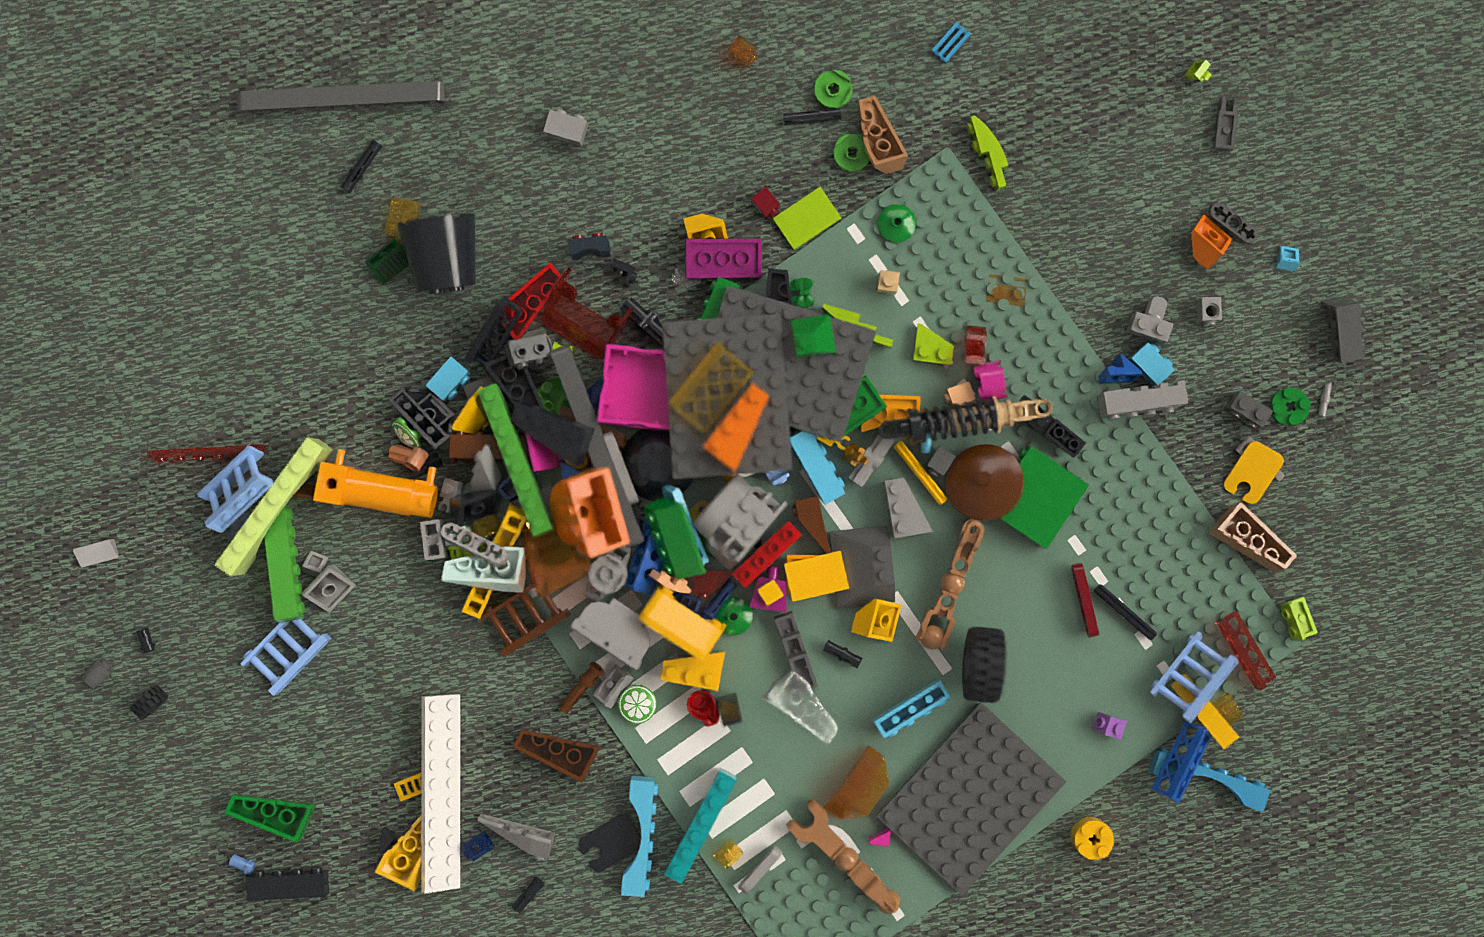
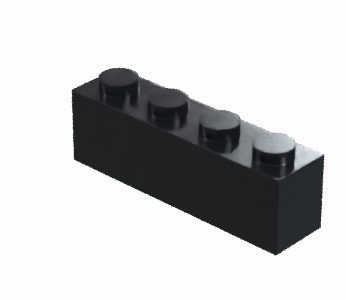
[246,867,329,901]

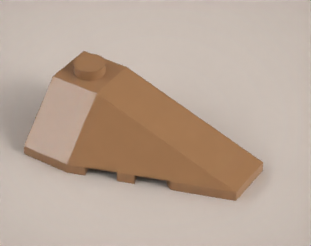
[858,96,908,174]

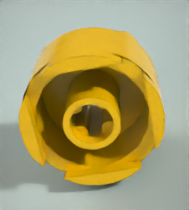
[1071,817,1114,860]

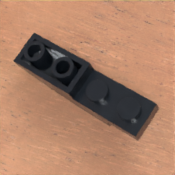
[1018,395,1086,458]

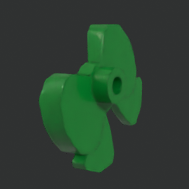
[790,277,815,308]

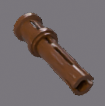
[558,662,605,714]

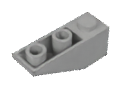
[470,445,502,492]

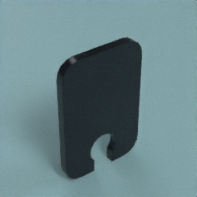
[579,814,641,872]

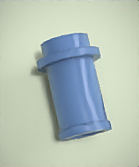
[229,854,256,874]

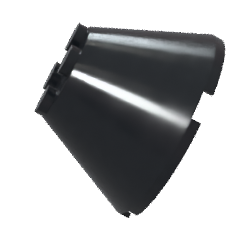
[622,429,694,501]

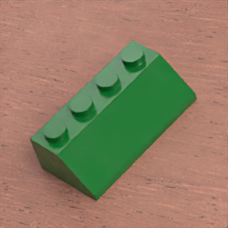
[644,497,706,579]

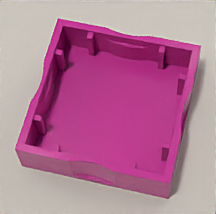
[597,344,670,432]

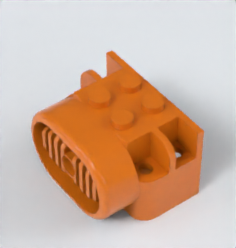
[549,467,630,558]

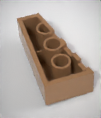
[1208,502,1297,573]

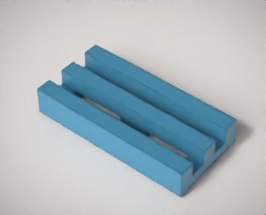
[931,22,971,64]

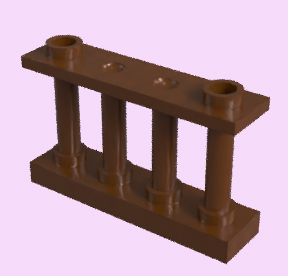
[480,575,571,657]

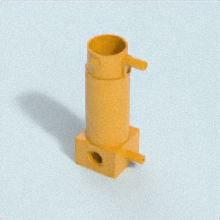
[313,449,438,519]

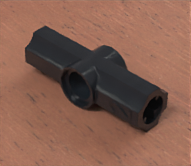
[620,297,664,348]

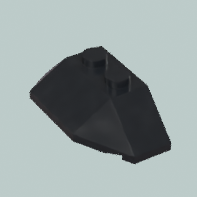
[388,387,456,450]

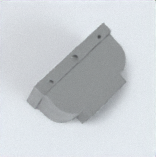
[570,598,650,671]

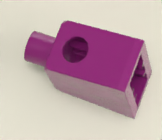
[750,566,787,612]

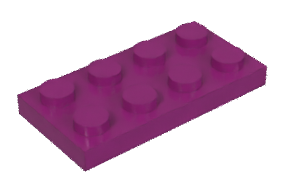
[685,239,762,278]

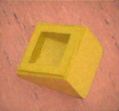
[757,579,784,606]

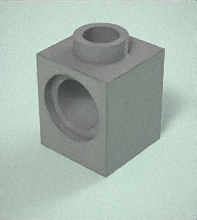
[1197,297,1222,326]

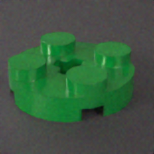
[1270,387,1311,426]

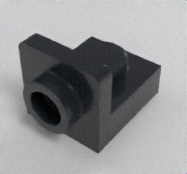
[611,258,638,287]

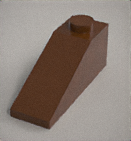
[792,496,831,554]

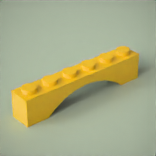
[462,503,527,619]

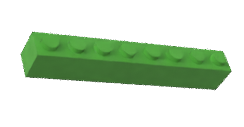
[477,383,555,537]

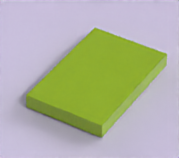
[773,187,841,250]

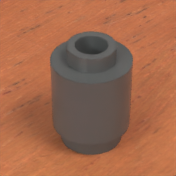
[83,659,113,688]

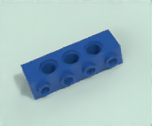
[624,519,663,595]

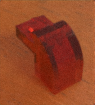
[963,325,987,366]

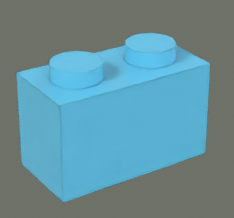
[1128,342,1175,386]
[425,356,471,402]

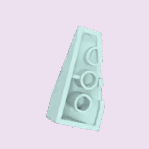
[442,547,526,592]

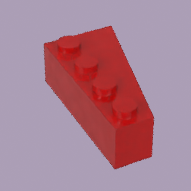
[500,263,564,340]

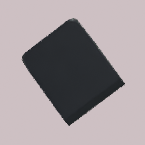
[379,827,397,854]

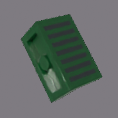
[365,238,409,285]

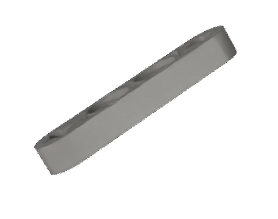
[603,431,639,505]
[441,523,509,566]

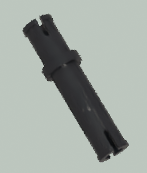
[783,107,841,126]
[340,140,383,194]

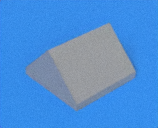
[302,565,355,613]

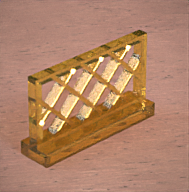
[667,342,754,434]

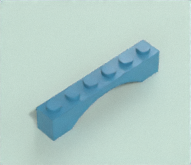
[1149,748,1271,812]

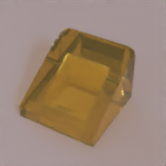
[713,839,743,869]

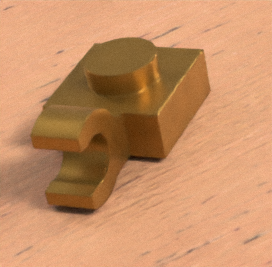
[841,443,869,467]

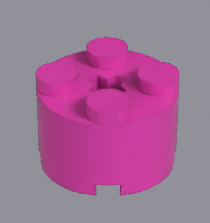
[974,360,1008,400]

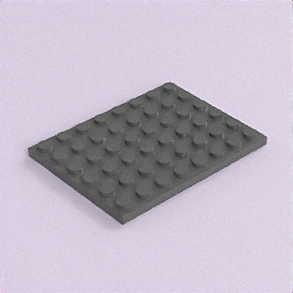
[717,286,876,443]
[663,314,792,479]
[876,702,1067,896]

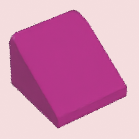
[868,828,890,846]

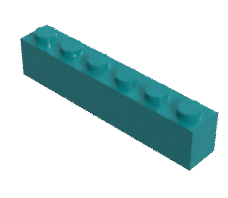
[664,767,737,884]

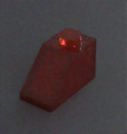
[693,570,732,598]

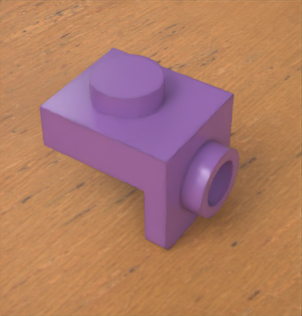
[1092,712,1127,740]

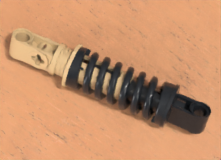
[878,396,1052,445]

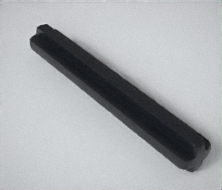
[1094,584,1157,640]

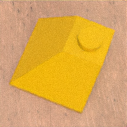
[683,214,728,239]
[451,386,489,434]
[851,599,902,642]

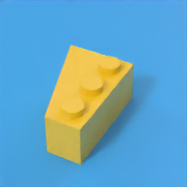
[660,651,725,691]

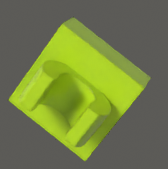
[1184,60,1212,82]

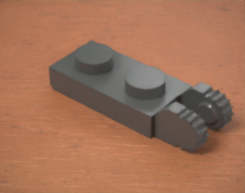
[1213,96,1239,151]

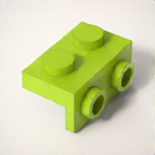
[1280,597,1318,641]

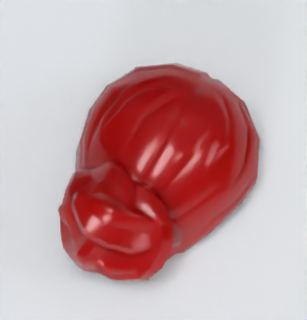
[686,690,720,727]

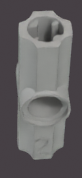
[848,432,895,487]

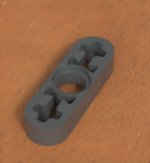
[1208,203,1258,244]

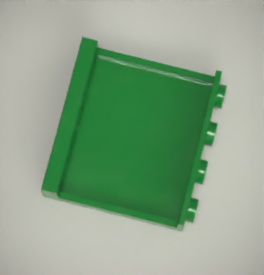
[999,446,1089,549]

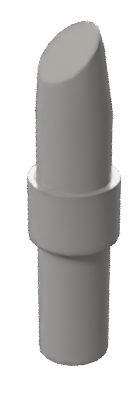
[1317,382,1332,417]

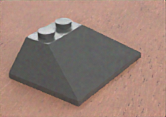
[830,525,895,608]

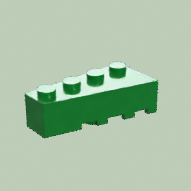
[224,794,317,843]

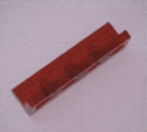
[1216,611,1276,691]

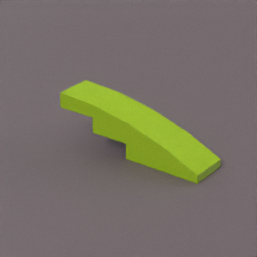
[822,304,893,349]

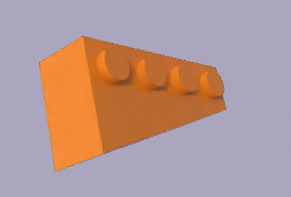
[703,384,769,473]

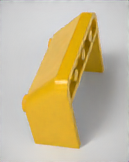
[638,584,727,660]

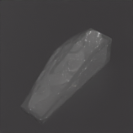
[763,670,839,745]

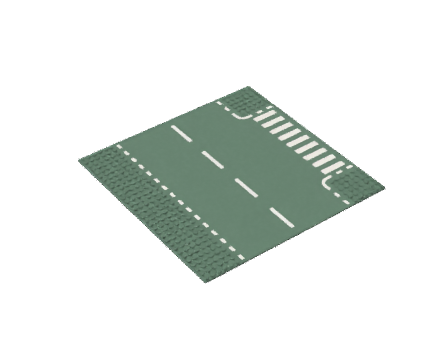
[460,148,1302,937]

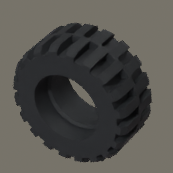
[962,626,1006,703]

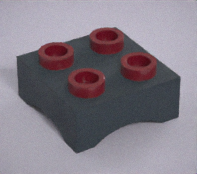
[568,233,611,260]

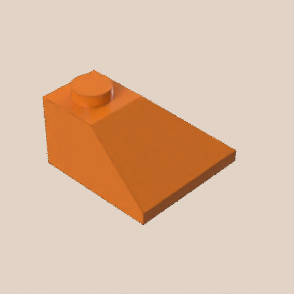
[1191,214,1233,269]

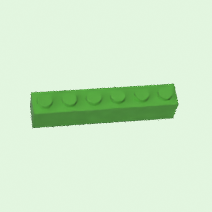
[264,505,305,623]

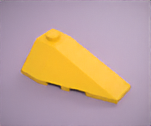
[375,815,422,892]

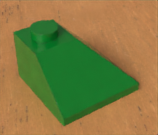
[791,314,836,359]

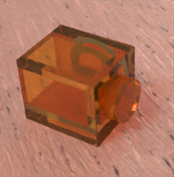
[727,35,758,68]

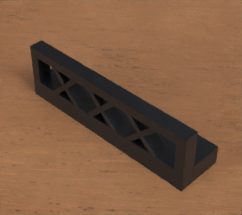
[464,296,524,364]

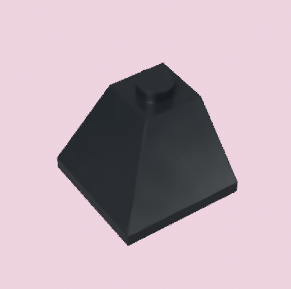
[450,489,497,527]

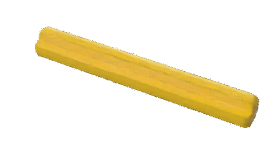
[894,441,947,505]

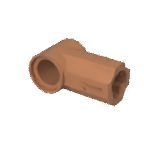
[388,444,429,472]

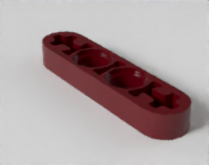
[1071,562,1099,638]

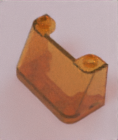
[522,519,590,598]

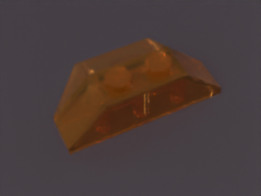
[823,745,889,819]

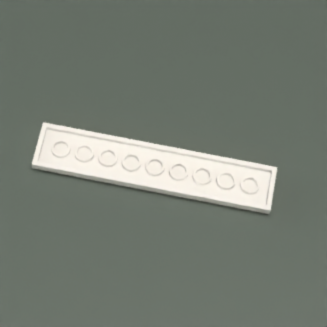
[421,694,460,893]

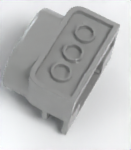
[693,475,787,570]

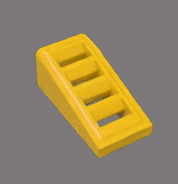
[394,772,422,801]

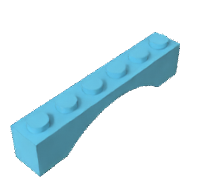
[621,776,658,897]

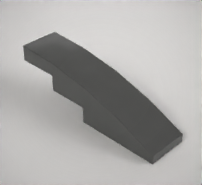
[774,611,818,693]

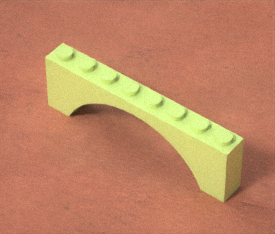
[215,437,333,576]

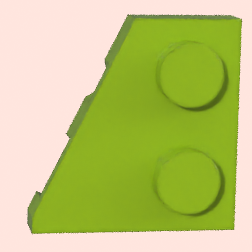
[913,323,954,366]

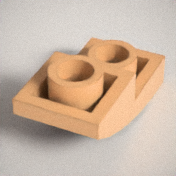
[649,569,692,593]

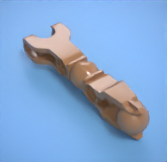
[915,519,984,652]
[786,799,901,914]

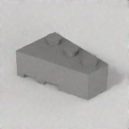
[883,478,933,538]

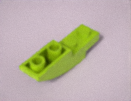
[967,115,1009,191]

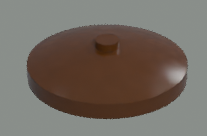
[946,444,1024,521]

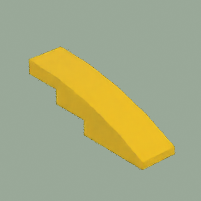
[1170,673,1239,749]

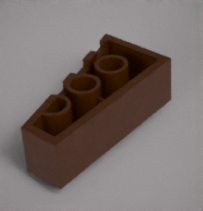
[449,432,528,464]
[513,729,600,782]

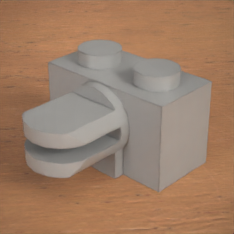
[1126,297,1173,344]

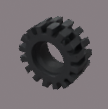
[130,685,168,720]

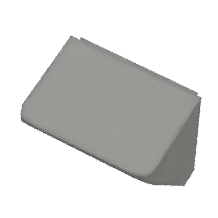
[302,551,328,577]

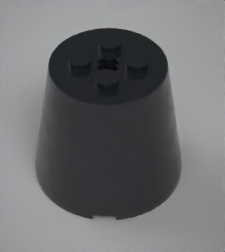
[397,213,476,294]

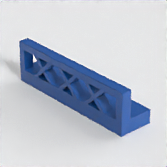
[1152,721,1212,804]

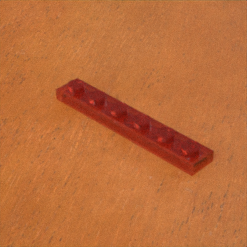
[147,444,268,462]

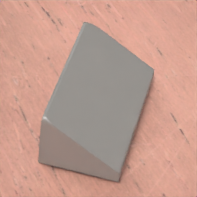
[73,539,119,568]
[593,664,634,708]

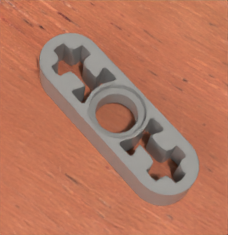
[738,845,783,894]

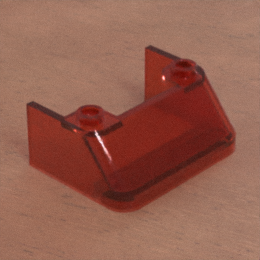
[541,268,634,359]

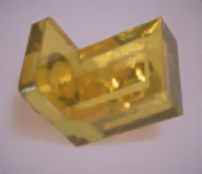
[472,513,501,546]

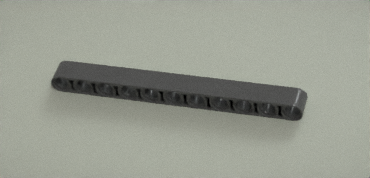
[237,81,445,114]
[550,344,645,548]

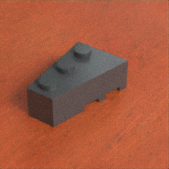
[1321,296,1365,363]

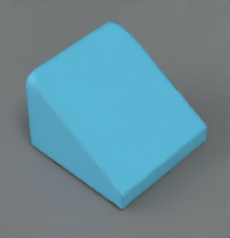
[1276,246,1299,271]

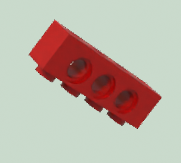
[732,521,802,588]

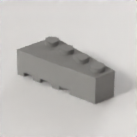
[1097,380,1188,420]

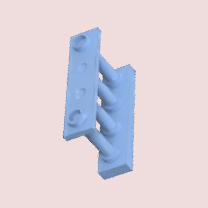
[197,445,273,533]
[240,619,332,696]
[1151,631,1239,724]

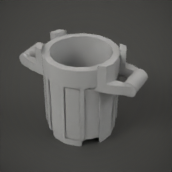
[584,545,632,602]

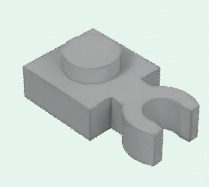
[439,478,463,513]

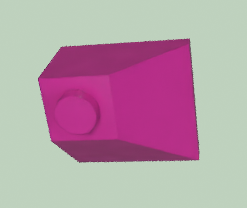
[526,433,563,473]

